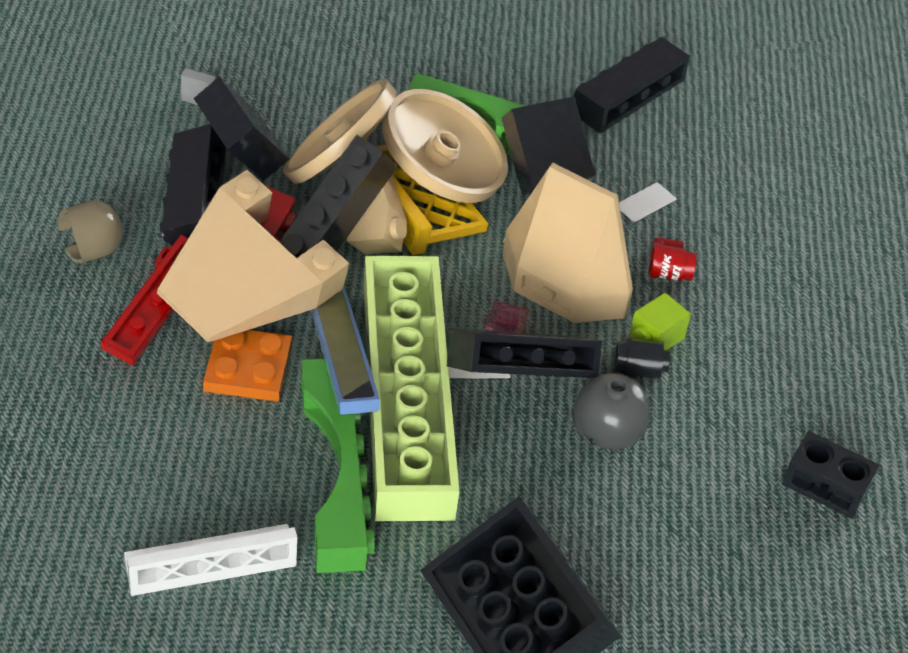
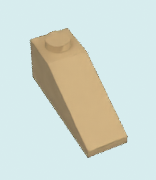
[347,176,407,255]

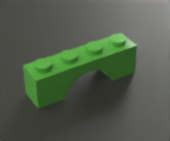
[406,73,525,155]

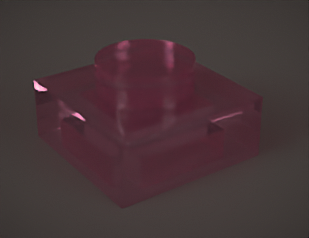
[485,301,529,332]

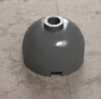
[573,373,650,450]

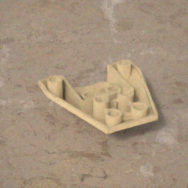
[503,163,633,323]

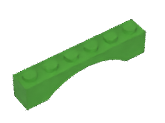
[301,359,374,573]

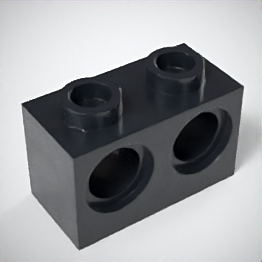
[782,431,880,519]

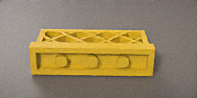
[366,140,489,256]

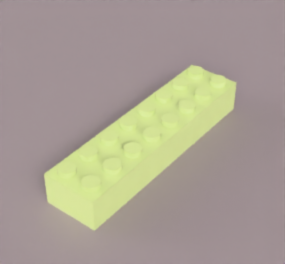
[363,256,459,521]

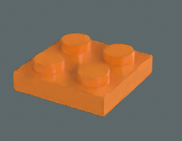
[203,330,292,402]

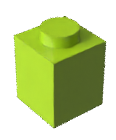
[629,293,691,350]

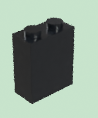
[193,76,289,181]
[501,96,595,196]

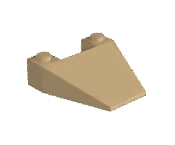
[157,170,349,343]

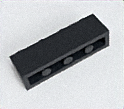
[573,37,690,133]
[160,124,226,246]
[279,134,398,258]
[446,328,602,378]

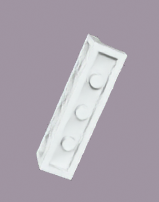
[124,524,297,596]

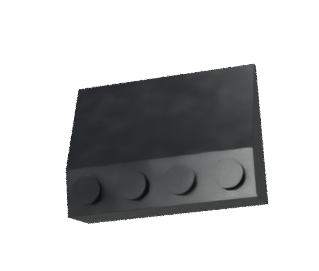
[420,496,622,653]

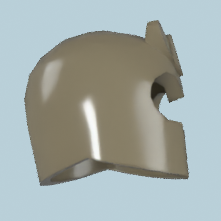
[58,200,123,263]

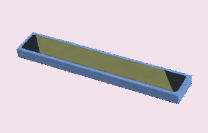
[311,286,380,415]

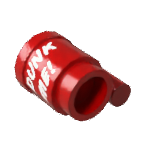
[648,238,697,282]

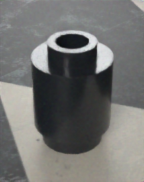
[614,338,670,379]

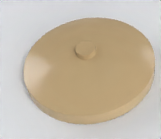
[283,79,397,184]
[382,89,508,203]

